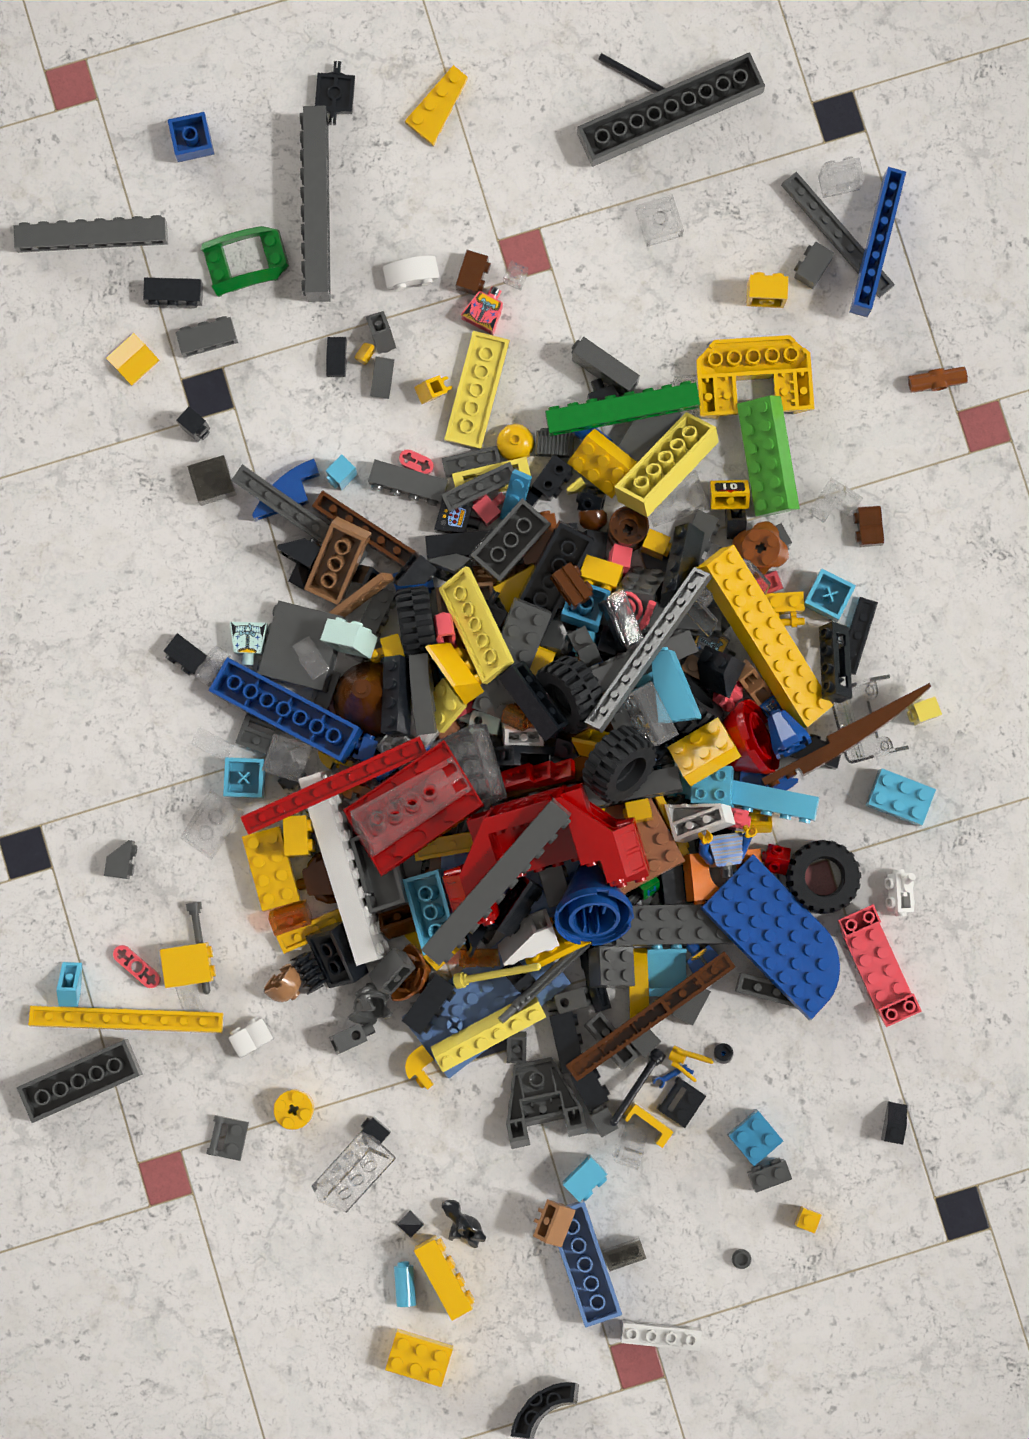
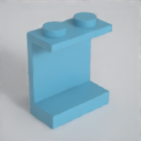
[647,945,687,996]

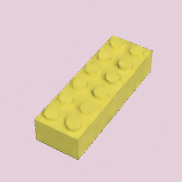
[615,412,719,517]

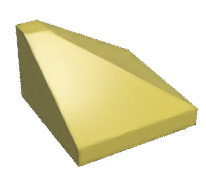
[566,477,587,495]

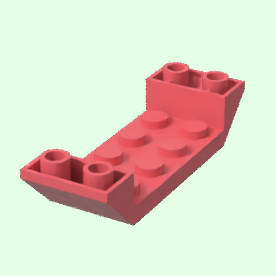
[838,905,922,1027]

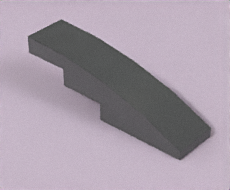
[409,652,437,735]

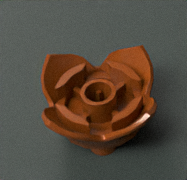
[732,521,789,578]
[390,944,431,1001]

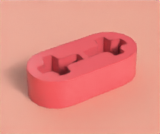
[399,449,434,475]

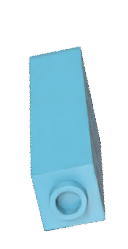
[652,647,701,724]

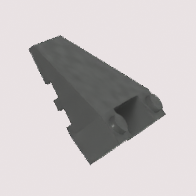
[506,1057,588,1149]

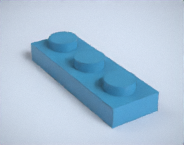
[500,469,532,520]

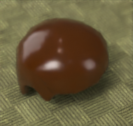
[578,510,608,531]

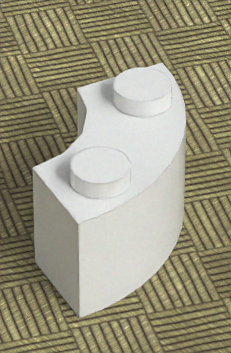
[383,256,440,291]

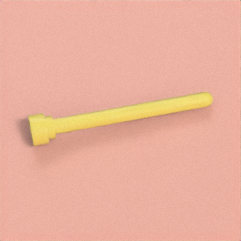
[453,963,541,989]

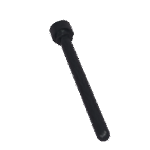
[610,1048,666,1126]

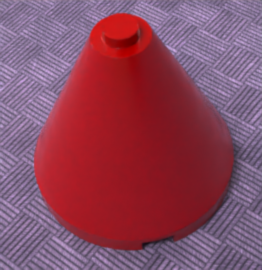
[722,699,780,774]

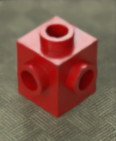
[761,844,791,875]

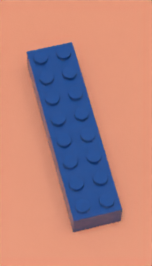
[208,657,363,765]

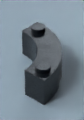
[510,1382,579,1439]

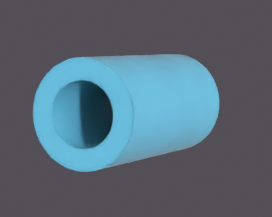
[394,1261,416,1307]

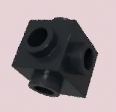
[576,486,606,511]

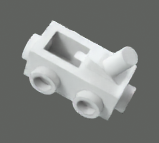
[885,869,916,916]

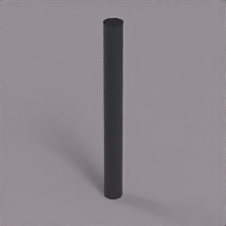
[598,53,665,92]

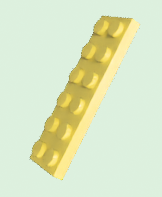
[444,331,510,450]
[439,566,514,684]

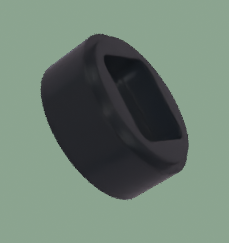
[714,1043,733,1064]

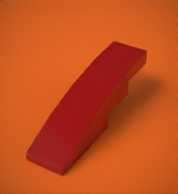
[497,758,575,792]

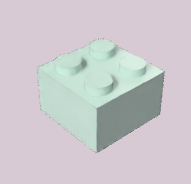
[320,617,378,659]

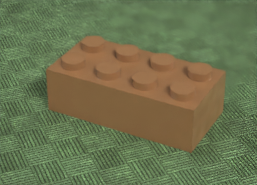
[304,517,372,605]

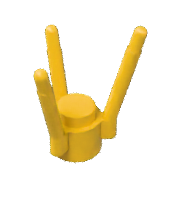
[668,1045,713,1082]

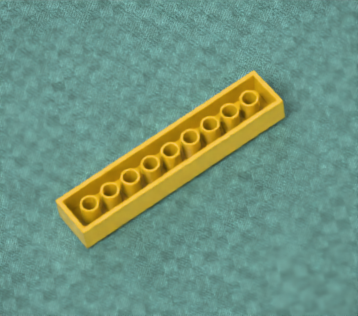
[696,545,833,728]

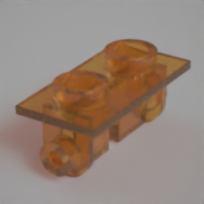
[459,949,500,969]

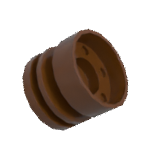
[607,506,649,552]

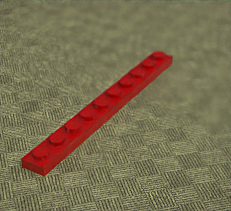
[240,736,427,835]

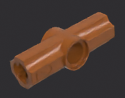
[908,366,968,393]

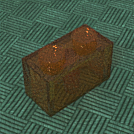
[268,899,313,936]

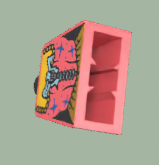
[461,286,503,335]

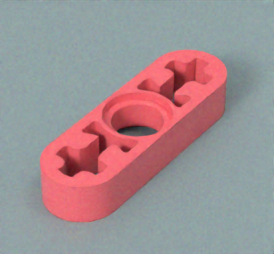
[113,945,161,988]

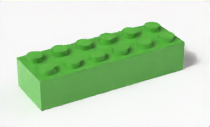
[737,395,800,517]

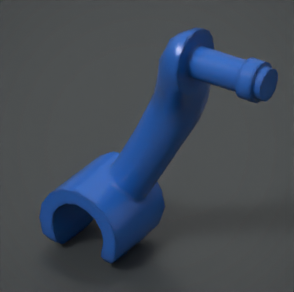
[652,1064,694,1088]

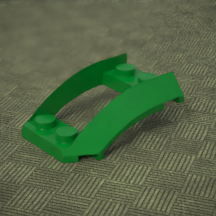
[201,226,289,297]

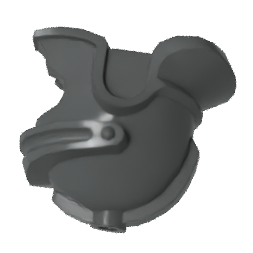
[348,983,393,1025]

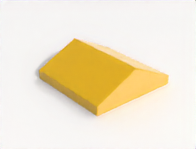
[106,333,160,386]

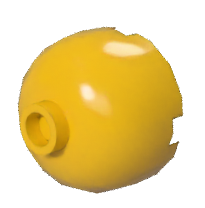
[496,424,534,461]

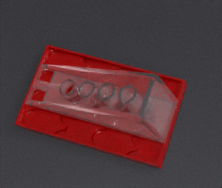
[343,740,483,877]

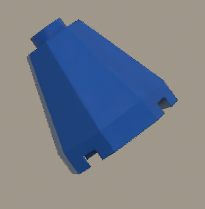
[768,709,812,759]

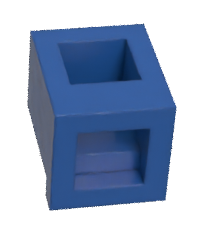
[351,733,378,761]

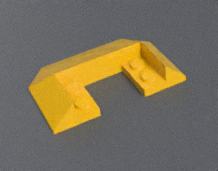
[696,335,815,419]

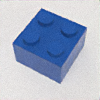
[168,112,215,162]

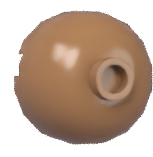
[264,964,302,1002]

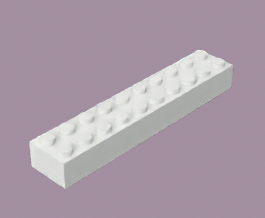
[298,770,389,966]

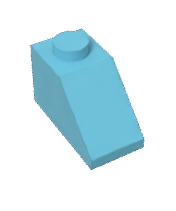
[57,962,82,1007]

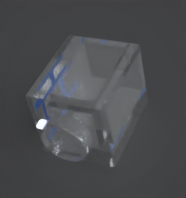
[503,260,528,291]

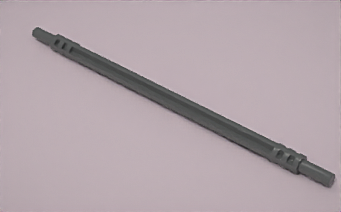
[498,890,642,1024]

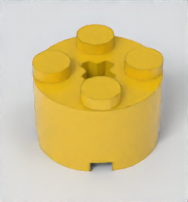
[274,1089,314,1130]

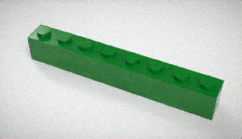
[545,381,701,437]

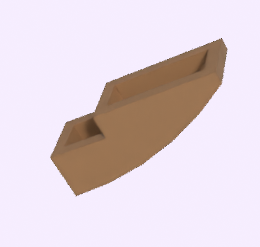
[738,659,773,710]

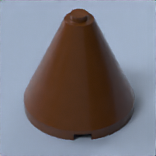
[333,661,386,738]

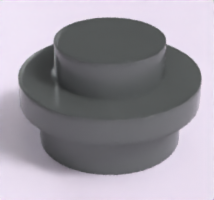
[732,1249,751,1269]

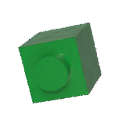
[635,877,660,901]

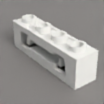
[621,1320,702,1351]

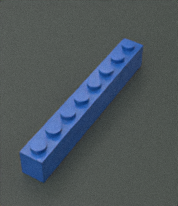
[849,167,906,317]

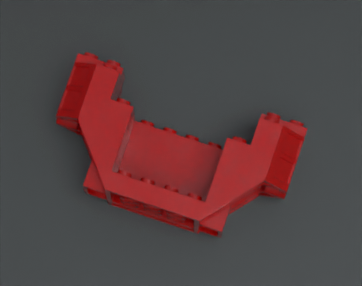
[442,783,650,926]

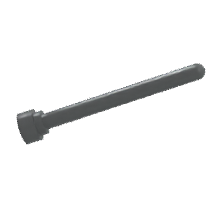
[186,901,211,994]

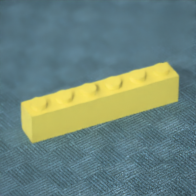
[431,997,546,1072]

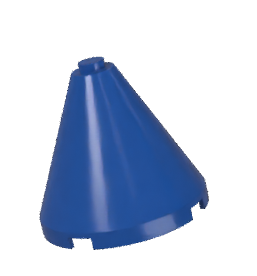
[554,864,634,946]

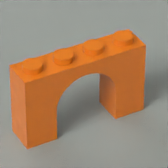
[683,849,762,905]

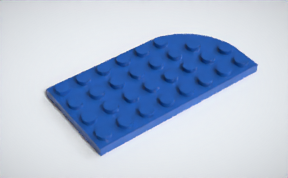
[700,854,840,1020]

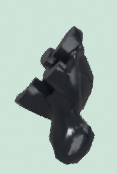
[442,1200,486,1248]

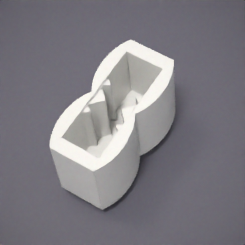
[228,1017,274,1058]

